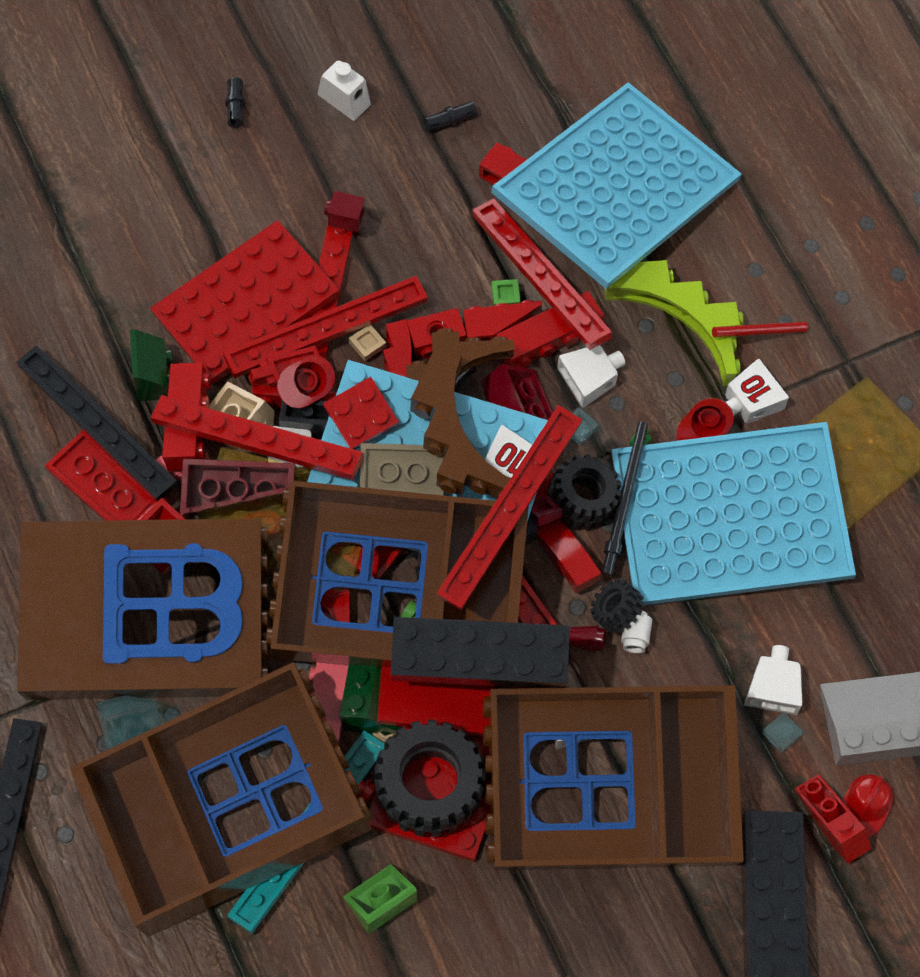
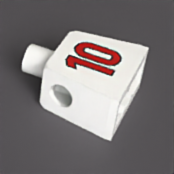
[725,359,789,423]
[485,425,532,478]

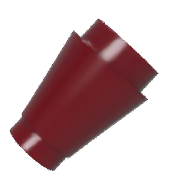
[569,626,606,653]

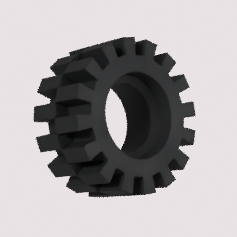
[590,579,644,633]

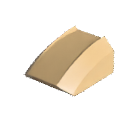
[209,381,275,455]

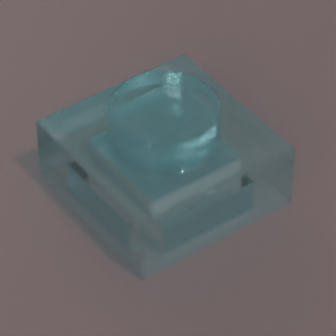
[571,407,598,446]
[762,712,803,753]

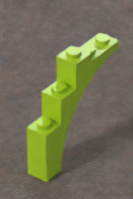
[604,260,743,386]

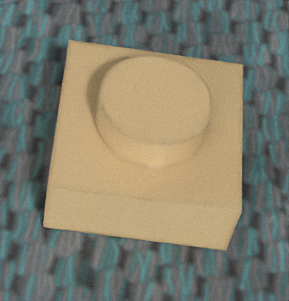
[349,324,386,361]

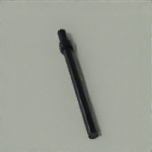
[602,422,648,576]

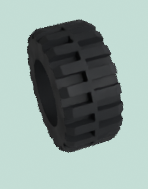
[375,720,486,837]

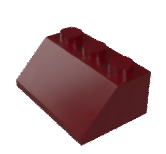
[480,364,553,420]

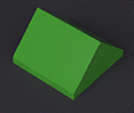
[343,864,417,935]

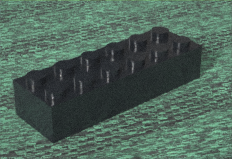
[391,617,570,688]
[741,811,809,977]

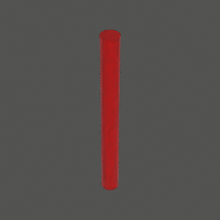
[712,322,808,338]

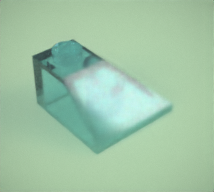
[97,695,161,749]

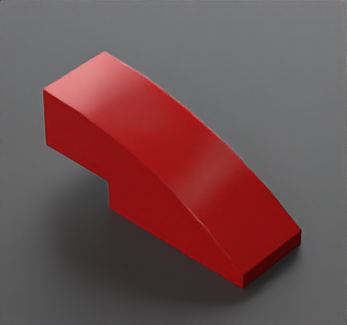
[383,319,412,377]
[537,519,601,594]

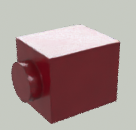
[324,191,365,233]

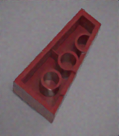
[180,459,298,518]

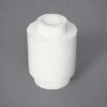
[621,611,652,654]

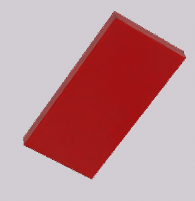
[44,430,155,521]
[377,666,494,736]

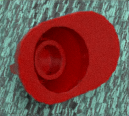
[277,355,335,408]
[676,398,734,441]
[842,774,894,838]

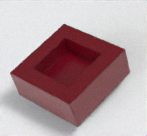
[530,496,562,526]

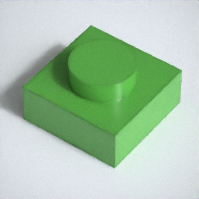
[491,279,520,306]

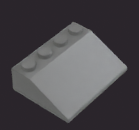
[819,672,920,766]

